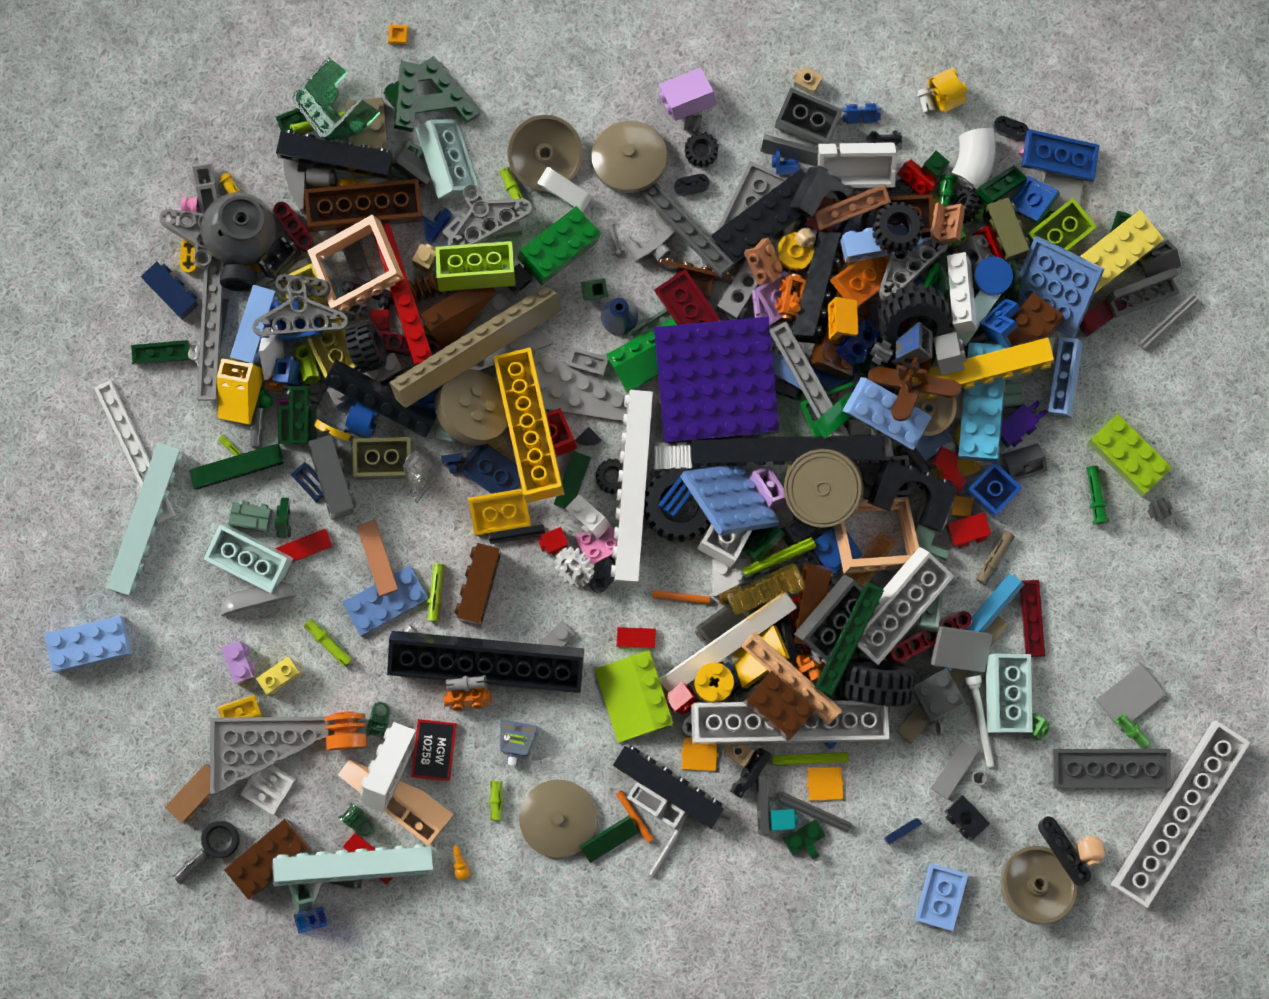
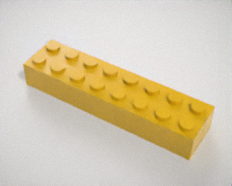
[493,348,564,503]

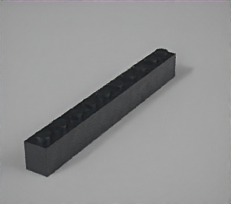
[691,435,886,467]

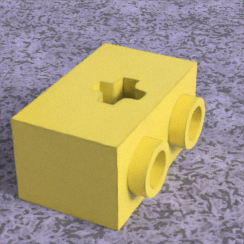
[256,657,302,696]

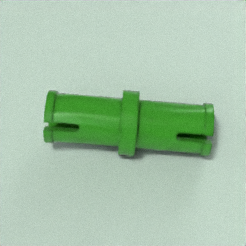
[1115,713,1151,749]

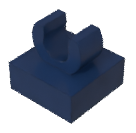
[441,453,462,474]

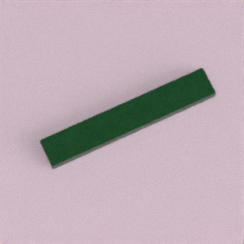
[814,582,884,696]

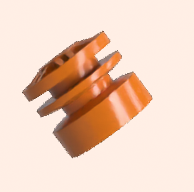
[324,711,367,750]

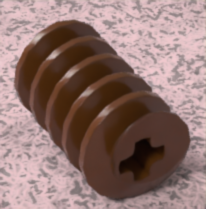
[408,272,449,302]

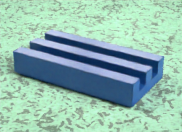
[658,474,691,517]

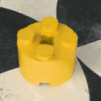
[927,68,967,113]
[694,663,734,703]

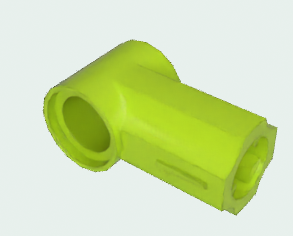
[295,344,320,385]

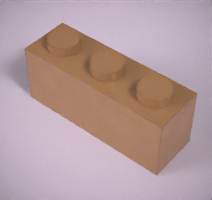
[165,764,211,823]

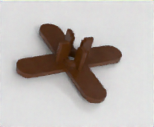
[868,345,961,421]

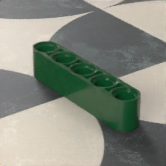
[189,444,285,490]

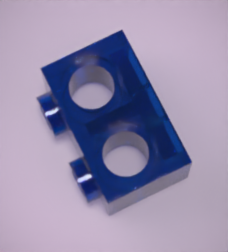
[835,319,881,366]

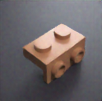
[931,202,965,245]
[744,238,783,285]

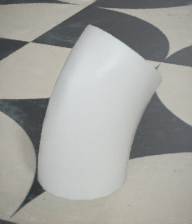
[951,128,996,191]

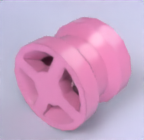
[181,196,199,213]

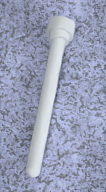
[965,675,994,768]

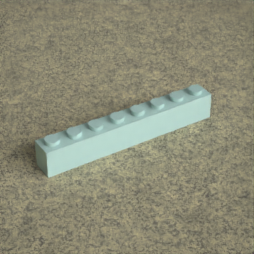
[106,442,182,595]
[272,844,433,886]

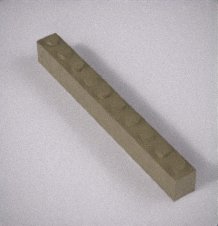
[389,285,562,408]

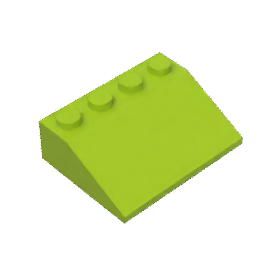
[594,650,673,743]

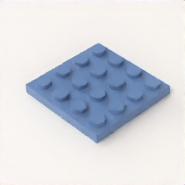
[1009,236,1105,338]
[680,465,780,535]

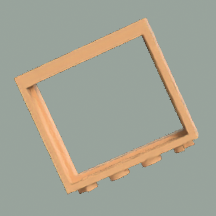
[308,215,404,312]
[834,496,919,574]

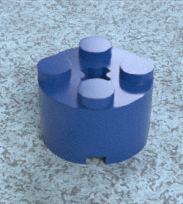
[344,400,380,438]

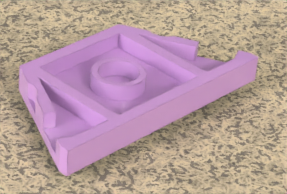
[752,271,794,325]

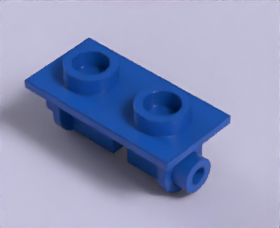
[842,103,881,124]

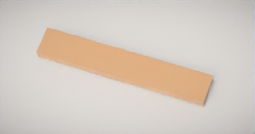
[741,632,842,725]

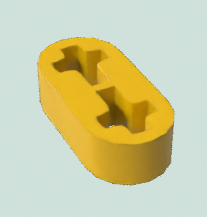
[180,239,199,274]

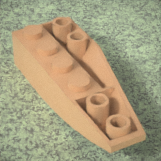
[338,759,454,846]

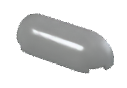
[221,582,296,616]

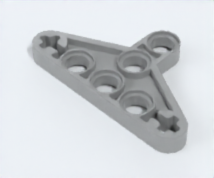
[448,184,532,246]
[159,209,244,269]
[879,236,949,300]
[252,277,348,336]

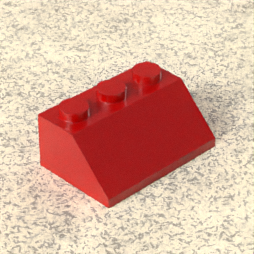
[508,408,577,457]

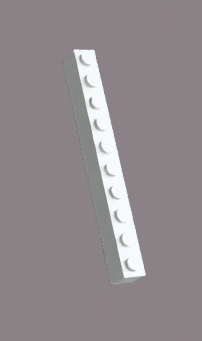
[611,390,653,584]

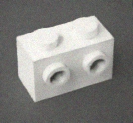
[566,495,611,539]

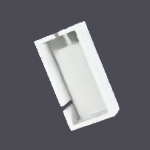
[818,143,896,188]

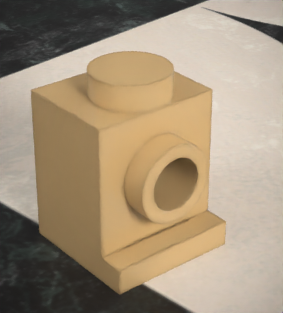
[793,66,824,96]
[724,744,755,767]

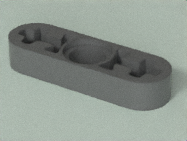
[275,274,331,298]

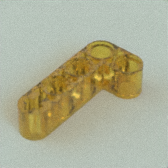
[727,564,806,615]

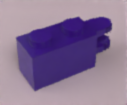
[1000,400,1048,448]

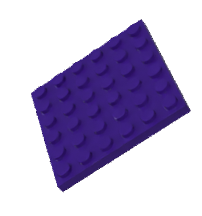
[654,316,779,442]

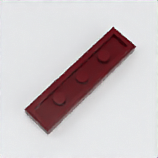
[1020,580,1045,657]

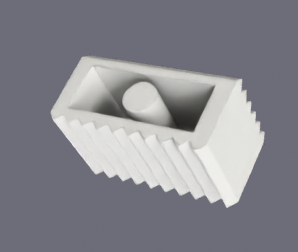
[653,442,692,471]

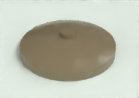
[507,115,583,191]
[592,121,667,193]
[519,779,597,858]
[1000,846,1077,925]

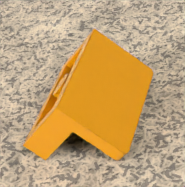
[828,297,858,341]

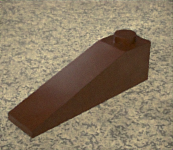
[420,287,496,349]

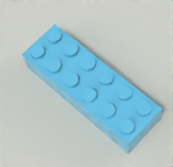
[958,343,1006,463]

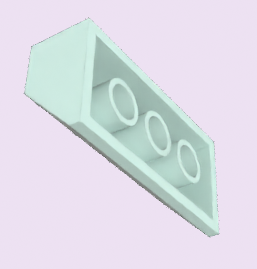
[416,119,479,199]
[204,524,293,593]
[986,654,1033,733]

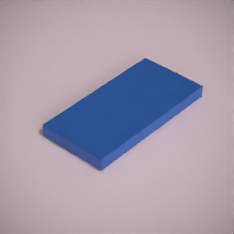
[1021,129,1100,182]

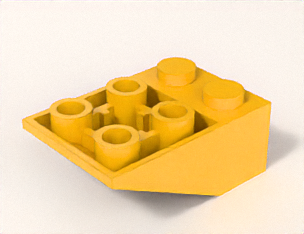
[217,359,264,425]

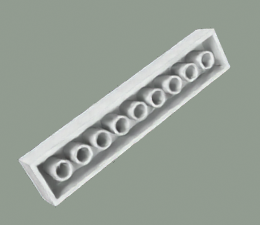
[691,701,889,745]
[1110,721,1250,908]

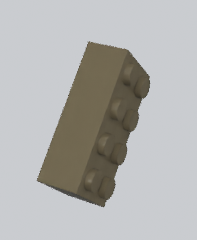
[345,97,391,180]

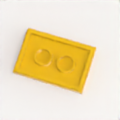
[468,489,531,536]
[730,625,790,689]

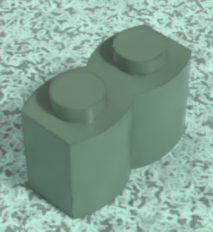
[288,884,314,913]

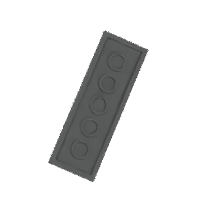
[1053,749,1171,788]

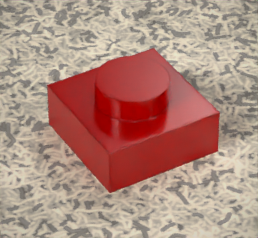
[369,310,389,330]

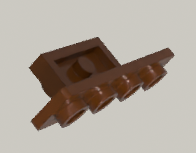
[659,258,734,298]

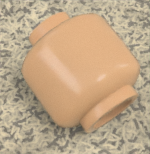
[1078,836,1105,866]

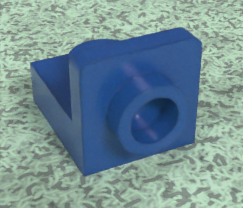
[772,150,799,174]

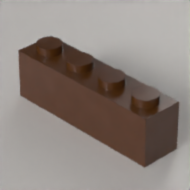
[792,563,833,644]

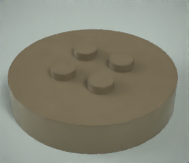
[434,369,508,446]
[784,449,864,527]

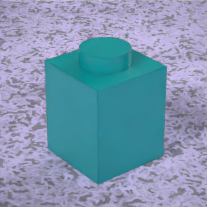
[770,809,799,830]

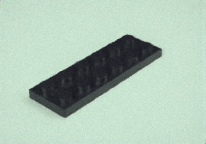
[711,168,825,265]

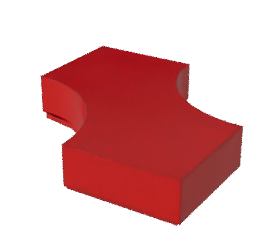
[932,446,967,496]

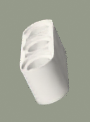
[537,167,593,213]

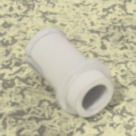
[917,88,935,113]

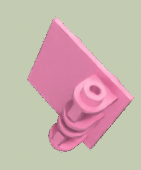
[574,519,617,566]

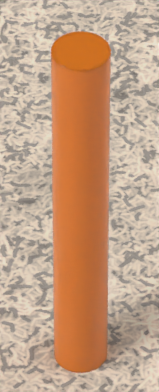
[652,590,710,604]
[615,790,654,843]

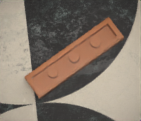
[814,184,891,230]
[357,520,398,597]

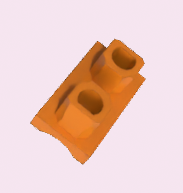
[796,654,825,682]

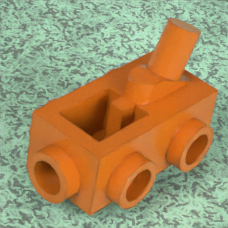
[775,274,806,321]
[444,685,492,711]

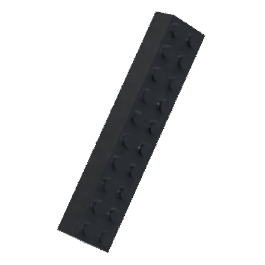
[387,631,585,693]

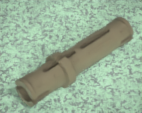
[976,530,1015,586]

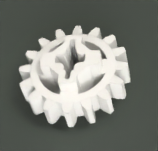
[554,547,595,587]

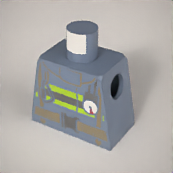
[500,719,538,766]

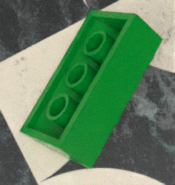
[606,318,677,393]

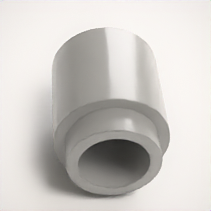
[306,167,335,187]

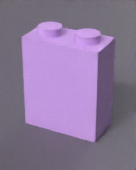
[658,68,717,121]

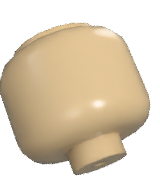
[795,228,816,249]

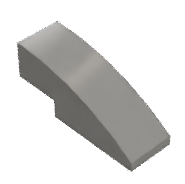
[283,159,307,213]
[192,161,219,213]
[627,782,690,832]

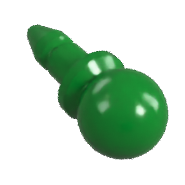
[258,388,274,408]

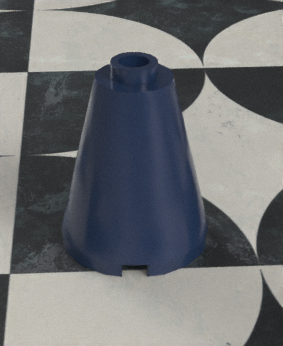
[601,298,639,335]

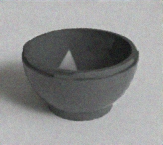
[200,192,277,266]

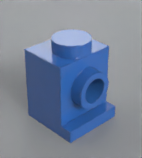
[273,356,301,386]

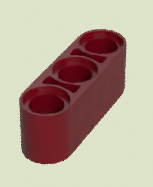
[273,202,314,252]
[1079,298,1130,337]

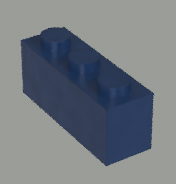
[140,261,199,320]

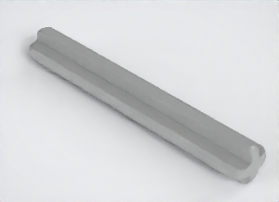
[1139,294,1198,351]

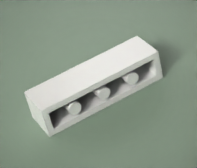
[947,252,977,334]

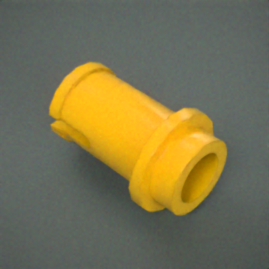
[219,172,241,194]

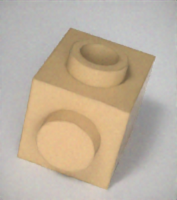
[412,244,436,273]

